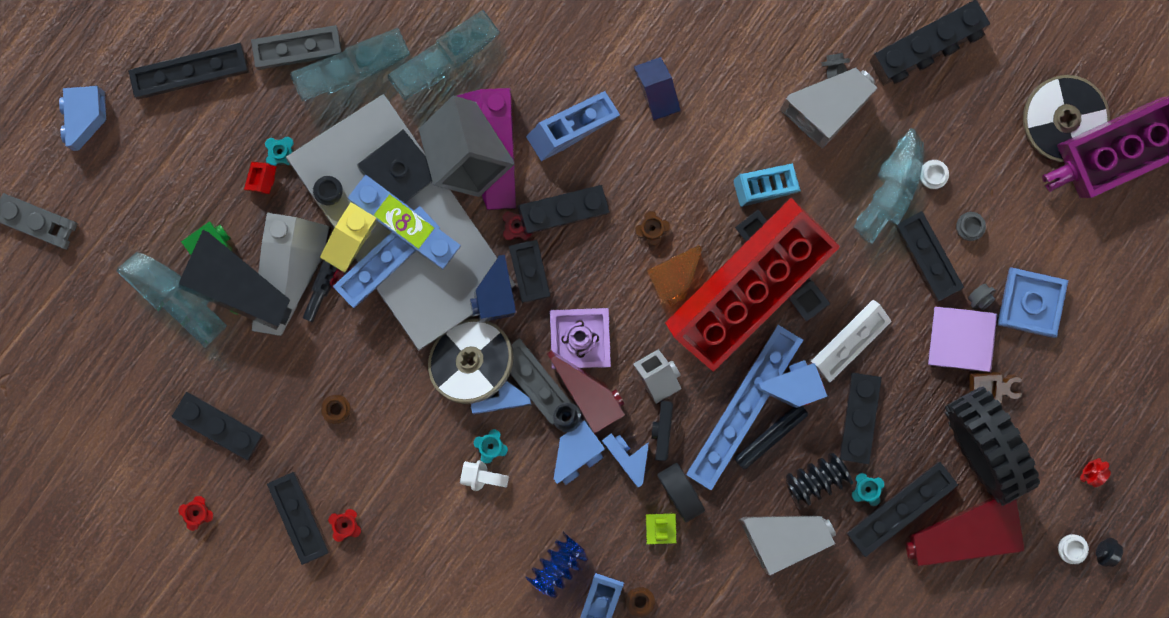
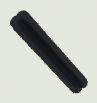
[735,406,808,469]

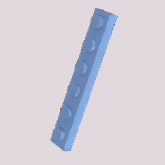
[686,325,803,490]

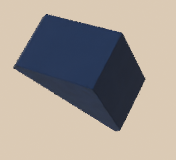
[634,57,681,121]

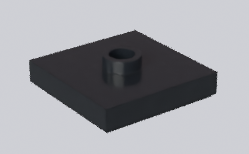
[357,129,433,203]

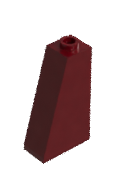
[906,497,1025,566]

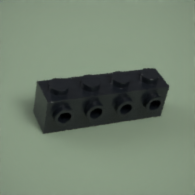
[870,0,990,86]

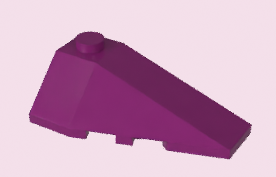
[457,88,516,210]

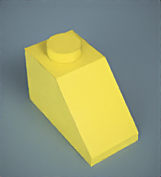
[320,202,376,273]

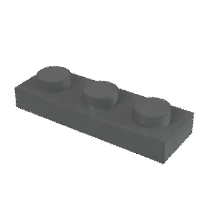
[251,25,343,70]
[510,338,572,425]

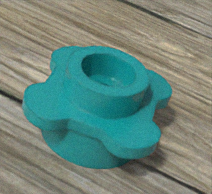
[265,137,294,166]
[474,429,508,464]
[852,473,884,506]

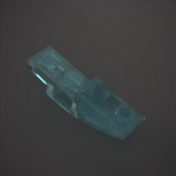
[388,10,500,101]
[290,28,410,101]
[854,128,924,244]
[116,252,227,348]

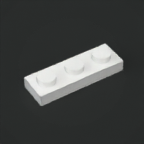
[811,300,892,382]

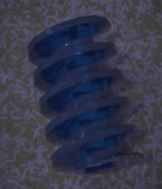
[525,531,589,598]

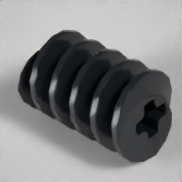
[786,453,853,510]

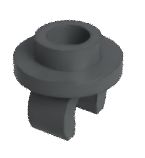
[821,53,850,79]

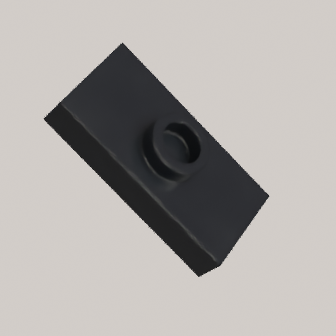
[651,401,673,461]

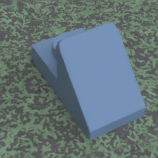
[471,381,531,414]
[602,433,649,487]
[580,573,624,618]

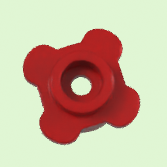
[1080,458,1111,488]
[178,496,213,531]
[328,509,361,542]

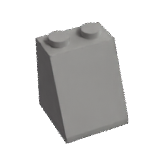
[780,68,877,149]
[739,516,836,575]

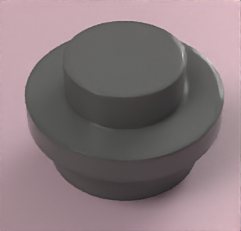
[956,212,986,241]
[968,284,996,310]

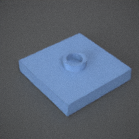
[997,268,1069,338]

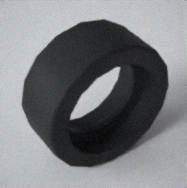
[657,463,705,523]

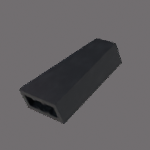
[177,230,292,330]

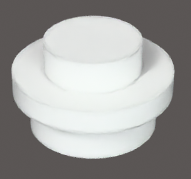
[919,160,949,189]
[1058,534,1089,564]

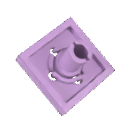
[550,308,611,369]

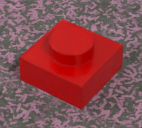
[244,162,277,194]

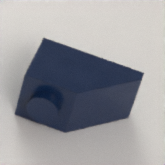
[470,255,516,323]

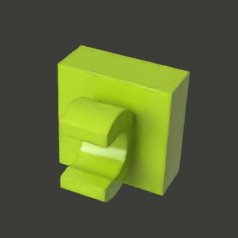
[646,514,676,544]

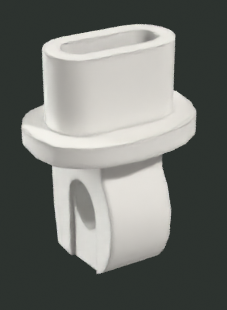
[460,460,509,491]

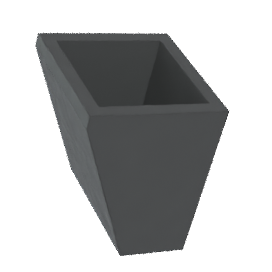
[419,95,515,197]

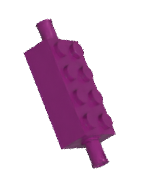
[1042,96,1169,198]

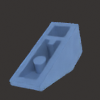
[526,91,620,161]

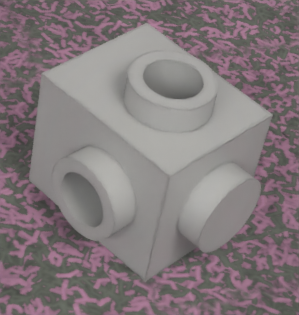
[633,349,682,404]

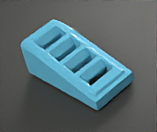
[734,163,800,207]

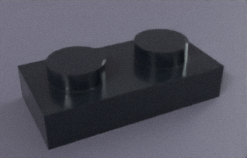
[509,240,551,304]

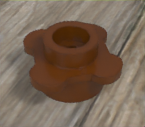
[635,211,670,246]

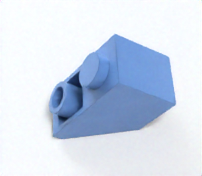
[59,86,106,151]
[757,360,827,408]
[554,420,605,485]

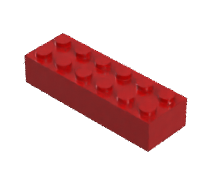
[665,198,840,372]

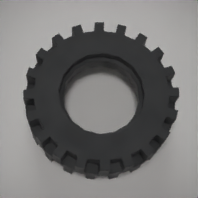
[945,387,1040,506]

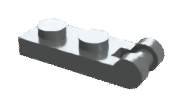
[0,193,78,250]

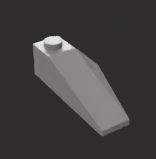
[252,213,330,336]

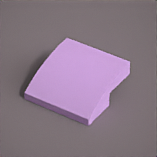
[928,307,997,372]

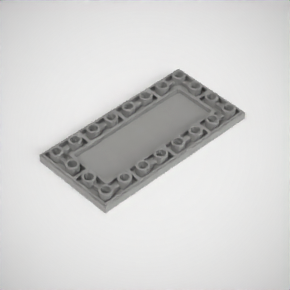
[286,94,516,351]

